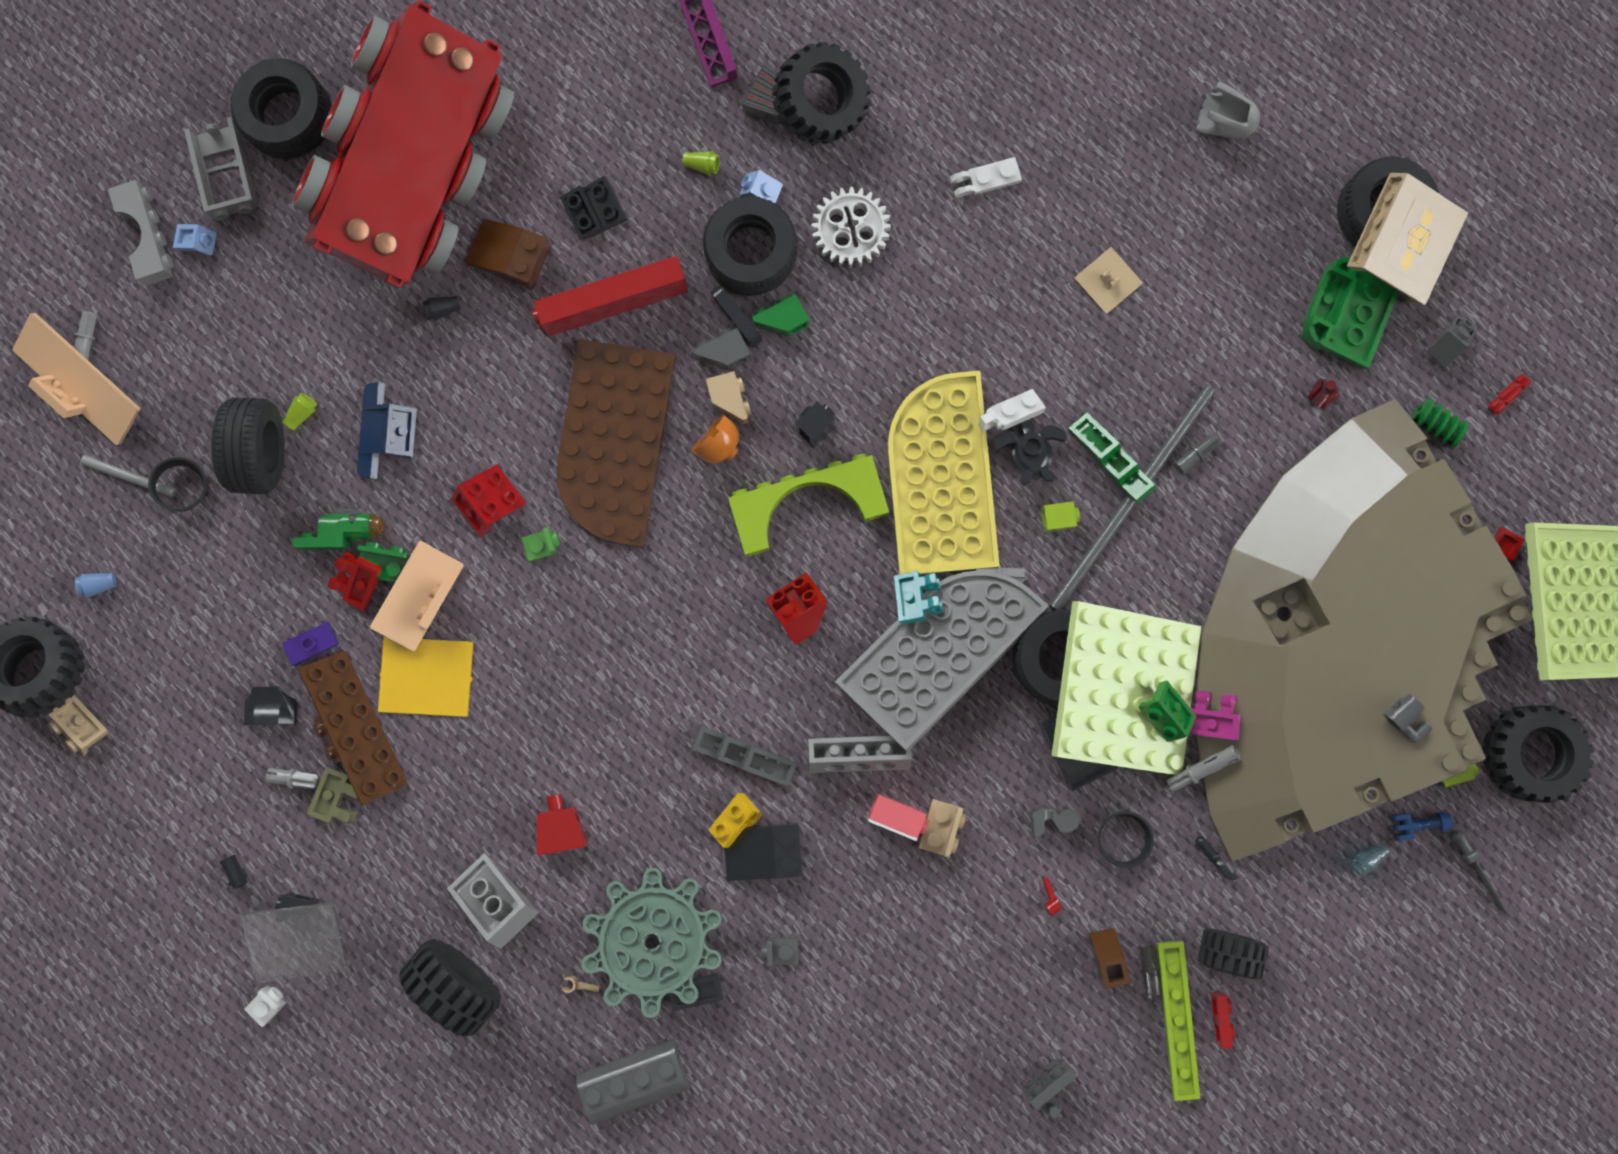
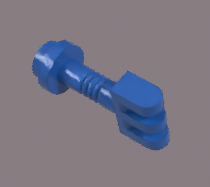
[1391,811,1453,841]

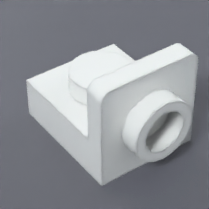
[244,985,286,1027]

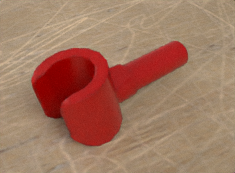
[1042,878,1061,915]

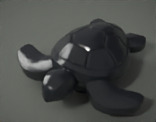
[994,419,1067,486]

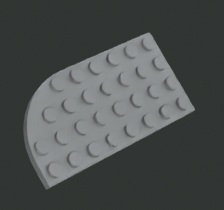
[835,571,1049,752]

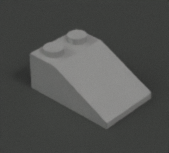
[447,853,538,949]

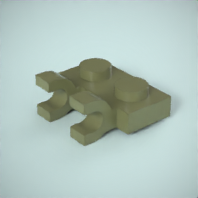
[307,767,358,823]

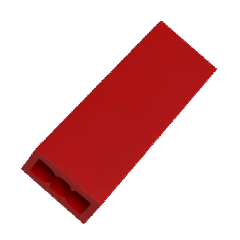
[532,255,689,337]

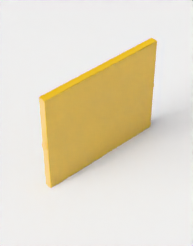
[378,637,474,717]

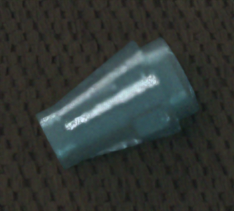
[1350,842,1391,876]

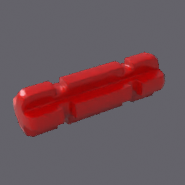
[1488,374,1531,415]

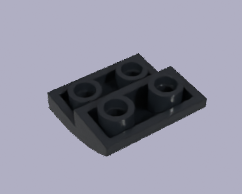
[560,176,628,241]

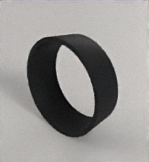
[148,457,207,512]
[1097,811,1154,868]

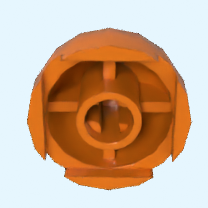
[691,415,739,464]

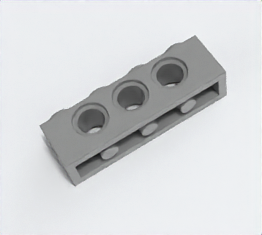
[808,736,912,773]

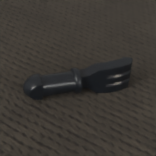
[1195,836,1237,880]

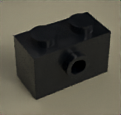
[796,401,835,448]

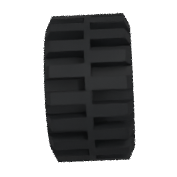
[1197,928,1269,979]

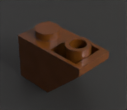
[1089,928,1131,989]

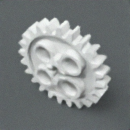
[812,187,891,268]

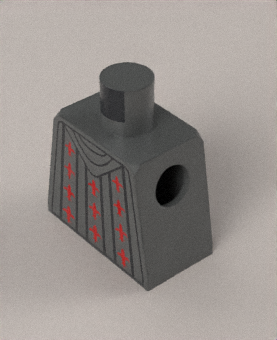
[742,64,781,124]

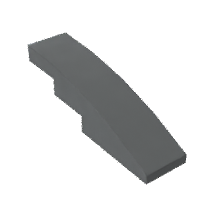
[690,725,797,786]

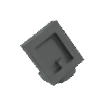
[762,937,799,967]

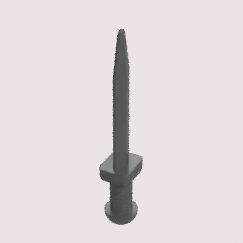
[1451,830,1509,916]

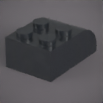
[1038,714,1118,792]

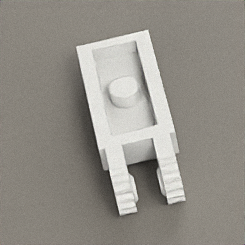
[950,157,1022,198]

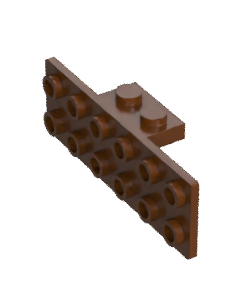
[298,651,408,806]

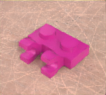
[1189,691,1241,740]

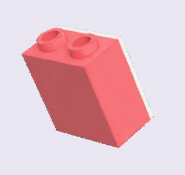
[867,793,929,841]

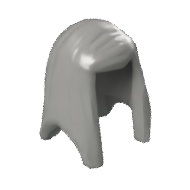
[1196,82,1260,139]

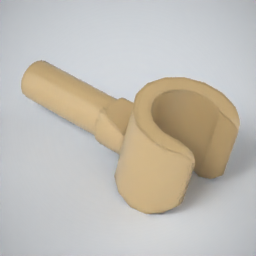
[562,976,600,993]

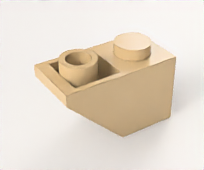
[706,371,752,424]

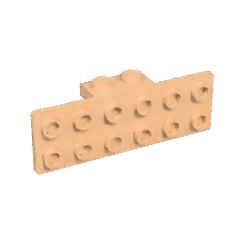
[13,313,140,445]

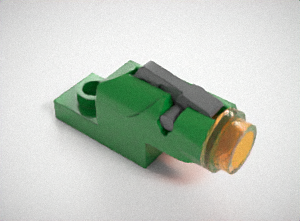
[292,507,384,550]

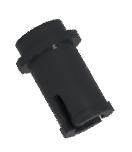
[219,855,248,889]

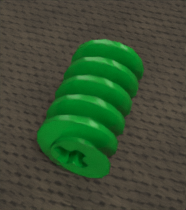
[1411,398,1468,451]

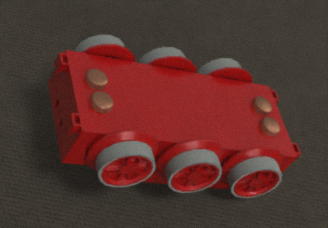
[292,0,514,289]

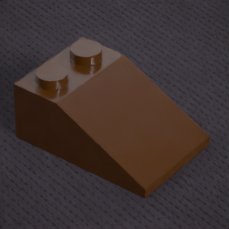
[465,219,551,290]

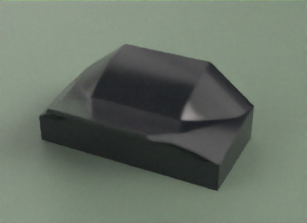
[244,686,297,725]

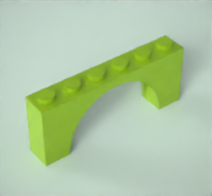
[728,454,889,557]

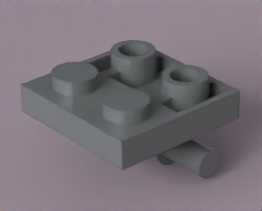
[1023,1058,1077,1118]

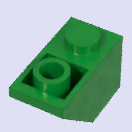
[752,294,810,337]

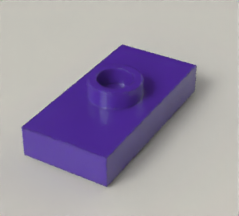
[282,622,340,666]

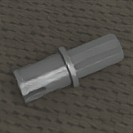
[1174,434,1220,475]

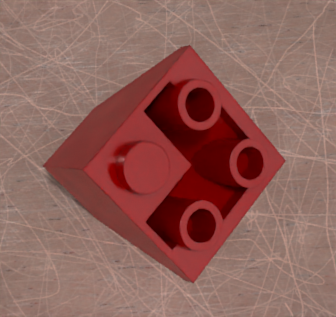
[765,572,828,646]

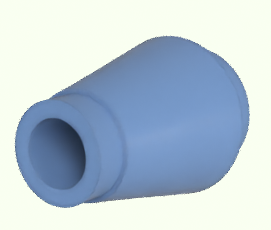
[75,573,117,598]

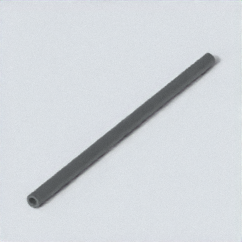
[1049,386,1215,610]

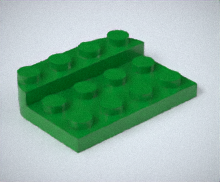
[1302,257,1399,369]

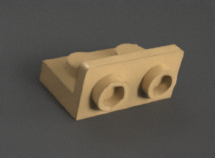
[48,695,108,756]
[918,799,966,858]

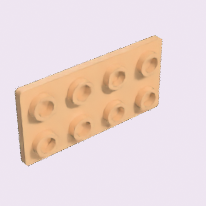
[370,541,464,651]

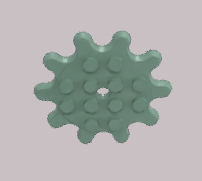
[581,868,722,1018]

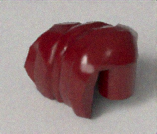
[1307,378,1340,410]

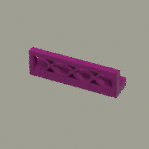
[679,0,738,88]

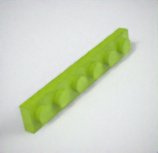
[1156,941,1200,1101]

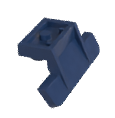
[357,382,417,479]

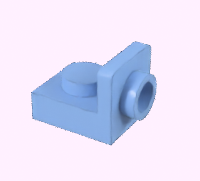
[173,224,217,256]

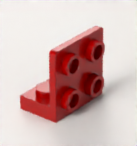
[451,465,525,538]

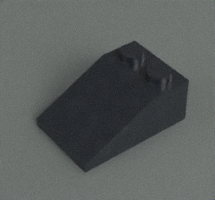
[724,823,803,881]

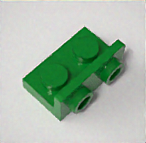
[357,542,411,583]
[1139,680,1196,742]

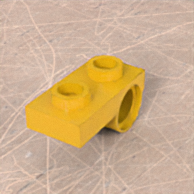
[709,793,761,848]

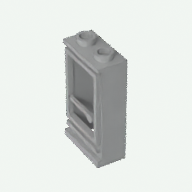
[184,117,260,220]

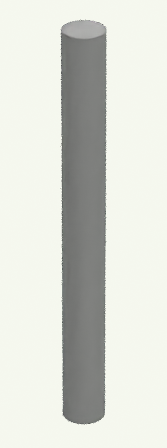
[80,455,177,498]

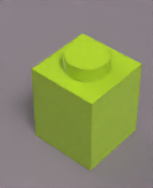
[1041,501,1080,533]

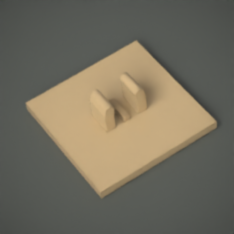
[1074,247,1143,314]

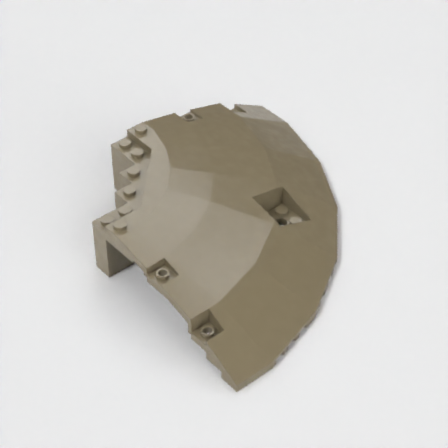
[1194,399,1533,862]

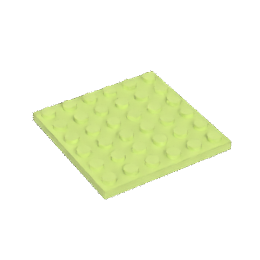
[1525,523,1618,680]
[1052,601,1201,775]

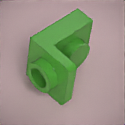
[522,527,560,562]

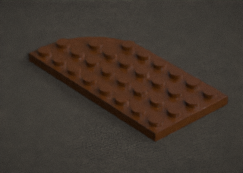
[557,339,676,548]

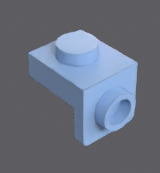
[740,170,783,203]

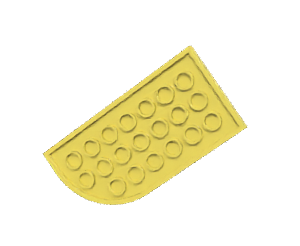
[888,371,1000,575]

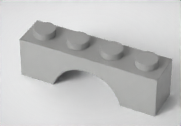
[108,180,174,286]

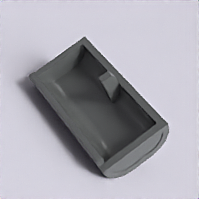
[576,1039,690,1125]

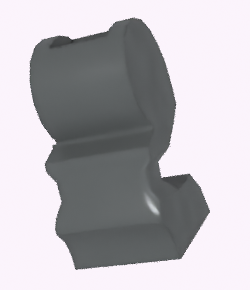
[1030,806,1080,838]

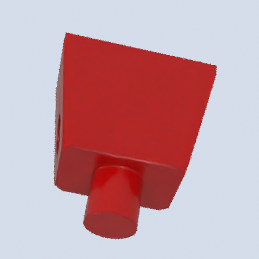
[537,794,589,856]

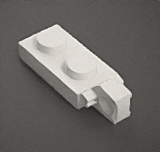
[978,389,1046,432]

